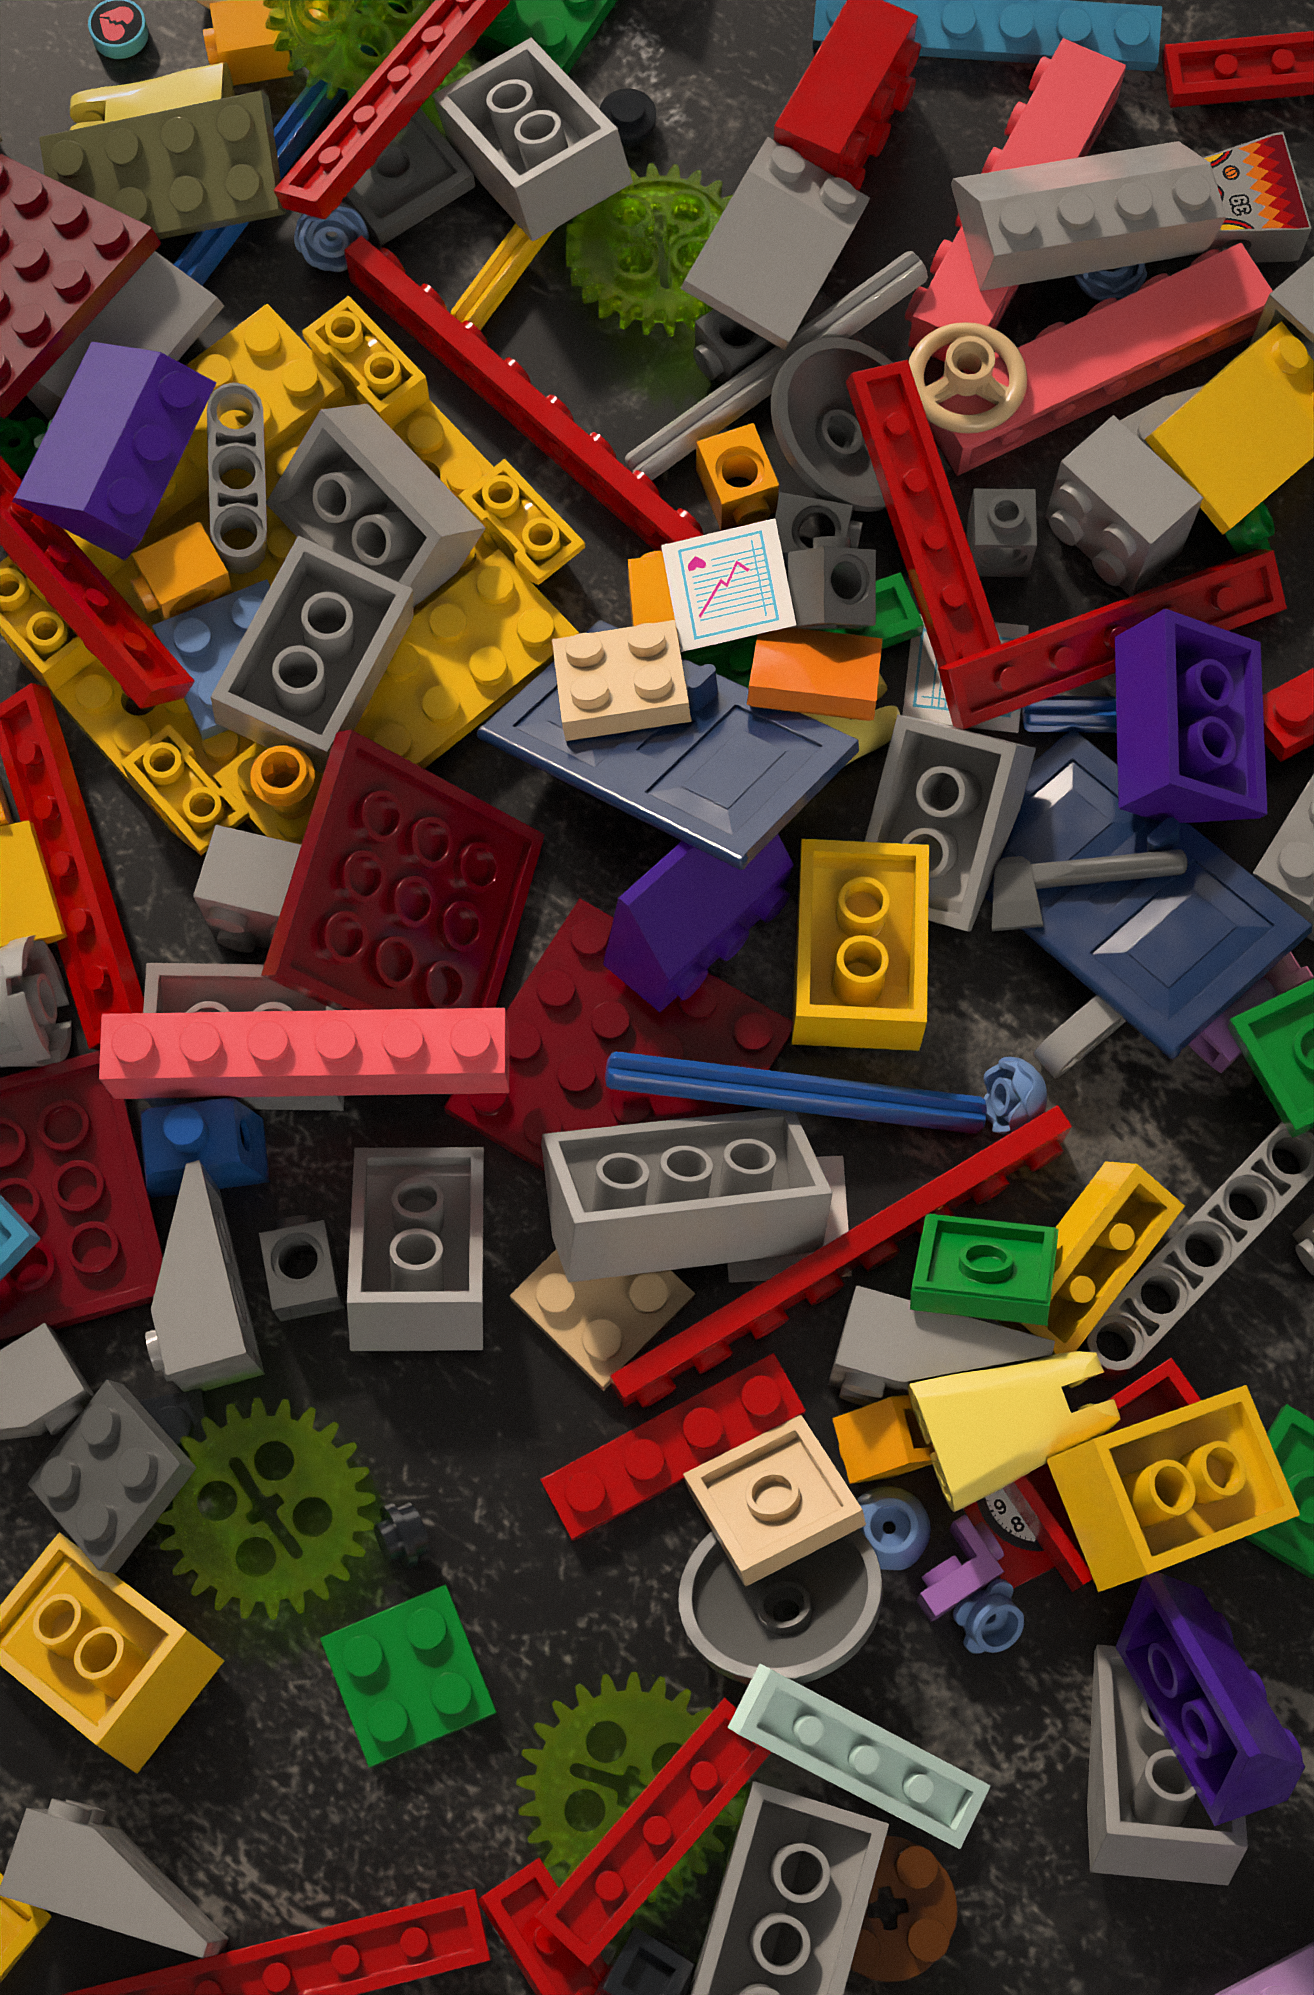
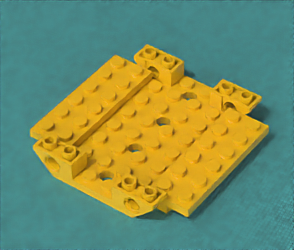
[0,296,585,855]

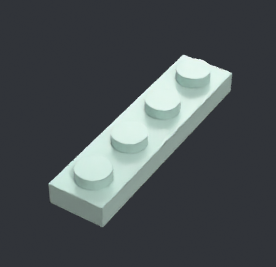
[728,1664,990,1849]

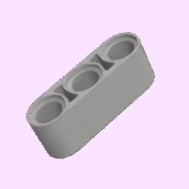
[207,382,267,574]

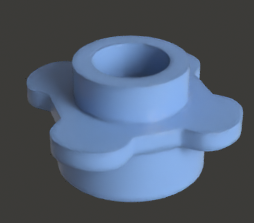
[953,1579,1024,1654]

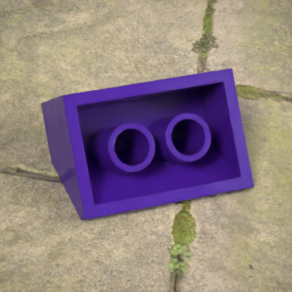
[12,342,216,561]
[1115,609,1267,823]
[603,834,794,1012]
[1116,1571,1305,1826]

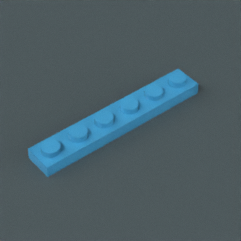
[812,0,1162,71]

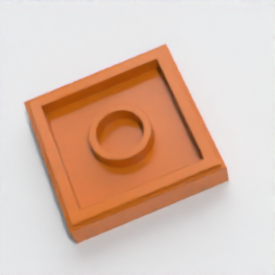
[747,628,882,721]

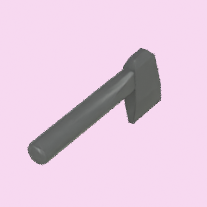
[992,849,1188,932]

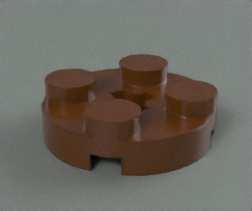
[850,1836,957,1982]

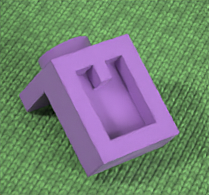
[916,1514,1004,1623]

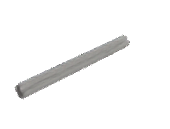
[625,251,928,480]

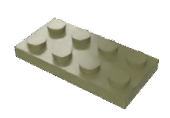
[39,90,286,240]

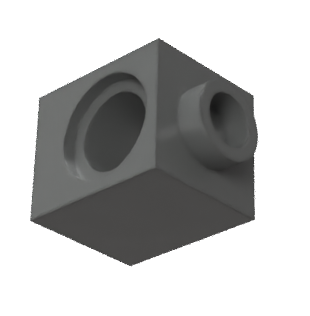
[692,309,776,385]
[967,489,1037,577]
[775,492,863,553]
[788,536,876,631]
[259,1215,345,1321]

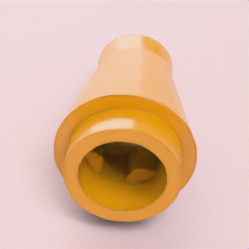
[250,745,315,820]

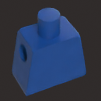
[141,1098,270,1198]

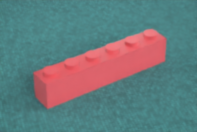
[905,38,1126,372]
[928,243,1273,476]
[99,1008,509,1099]

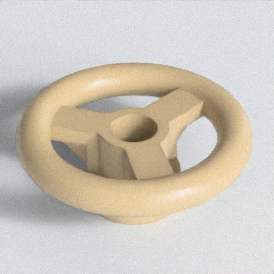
[908,322,1027,433]

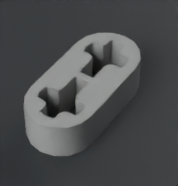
[1033,995,1126,1079]

